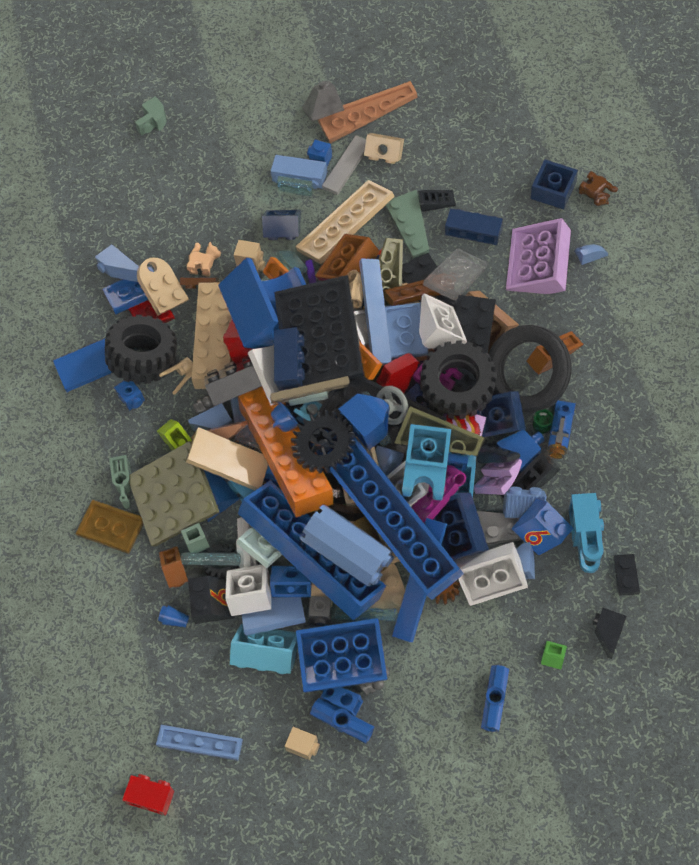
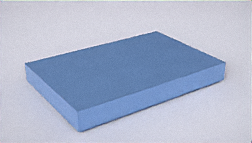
[385,303,428,360]
[242,597,306,636]

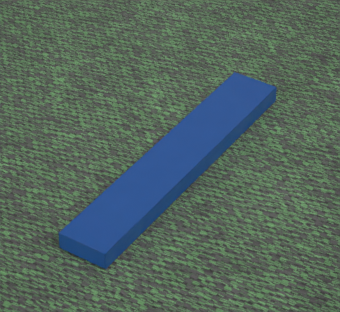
[392,518,447,643]

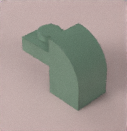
[135,96,167,136]
[181,523,210,556]

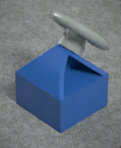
[339,386,408,450]

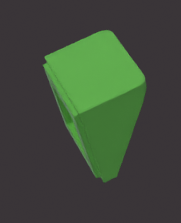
[541,641,567,670]

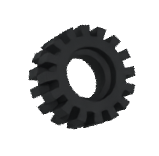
[202,543,239,579]

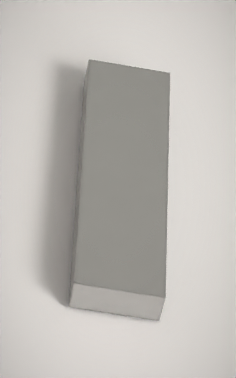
[322,136,366,195]

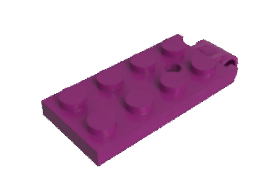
[411,465,466,524]

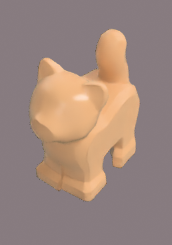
[187,242,221,277]

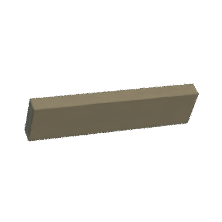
[270,376,349,404]

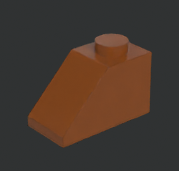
[159,546,188,588]

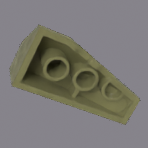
[379,238,403,306]

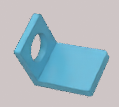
[293,401,322,425]

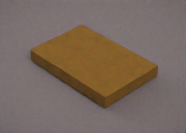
[76,500,143,554]

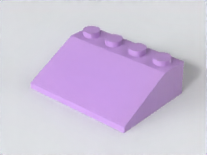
[506,218,571,294]

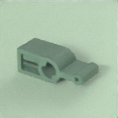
[109,455,131,509]

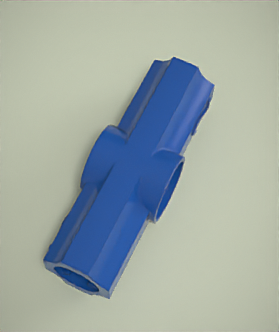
[481,665,509,732]
[310,698,374,744]

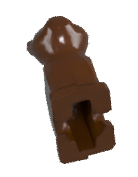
[579,171,618,206]

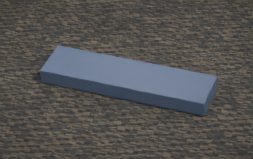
[156,725,243,761]

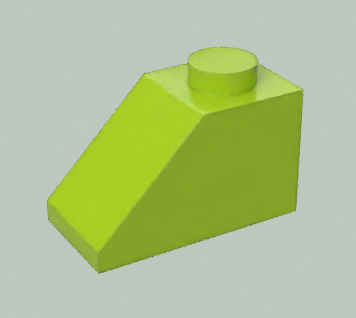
[157,419,192,450]

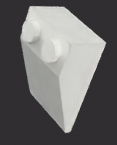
[419,293,467,349]

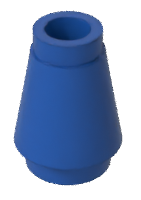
[158,605,190,628]

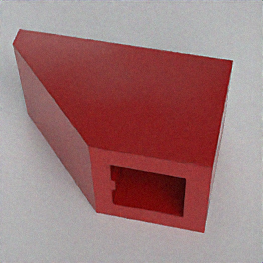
[376,353,419,394]

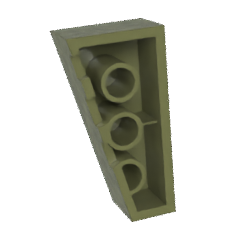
[395,407,485,456]

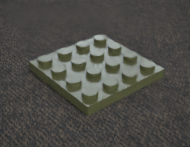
[129,441,219,547]

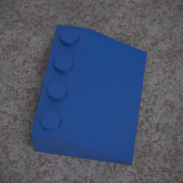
[296,618,388,693]

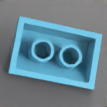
[230,624,298,674]

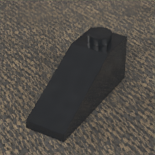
[500,453,561,499]

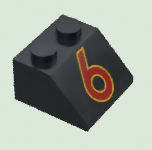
[188,576,235,624]

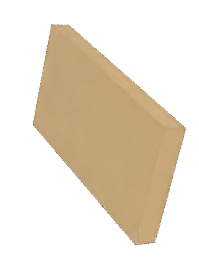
[186,427,268,490]

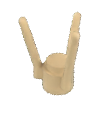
[159,357,193,395]

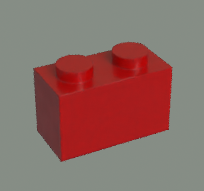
[122,774,174,816]

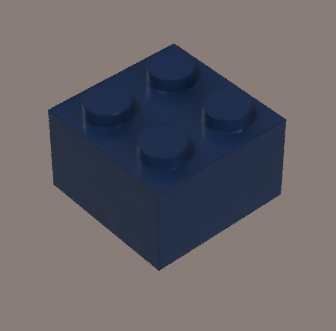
[531,159,578,210]
[477,391,526,437]

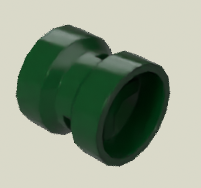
[533,409,553,434]

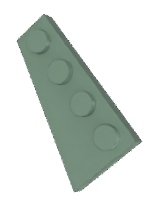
[385,190,429,259]

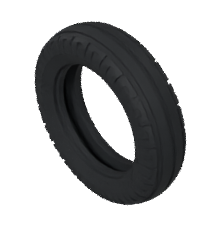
[488,325,572,413]

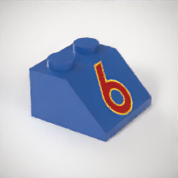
[512,499,573,555]

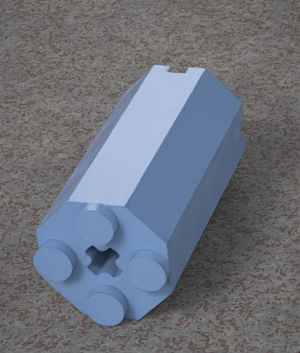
[300,505,394,586]

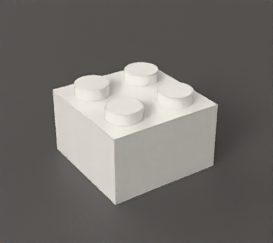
[225,565,271,616]

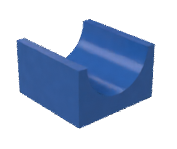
[218,258,306,349]

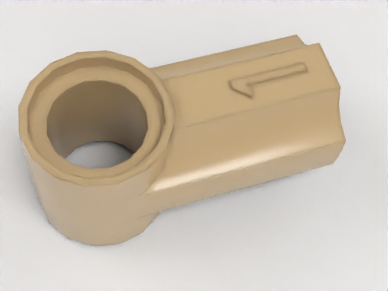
[347,270,363,309]

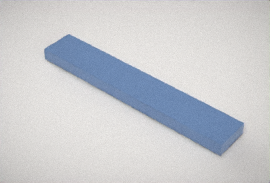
[359,258,391,365]

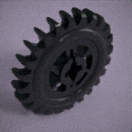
[291,410,356,474]

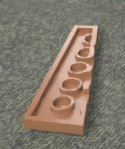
[318,81,417,143]

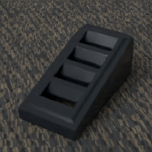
[418,190,456,212]
[477,444,520,463]

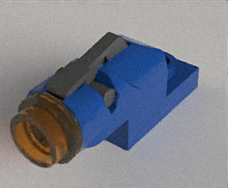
[547,401,576,459]

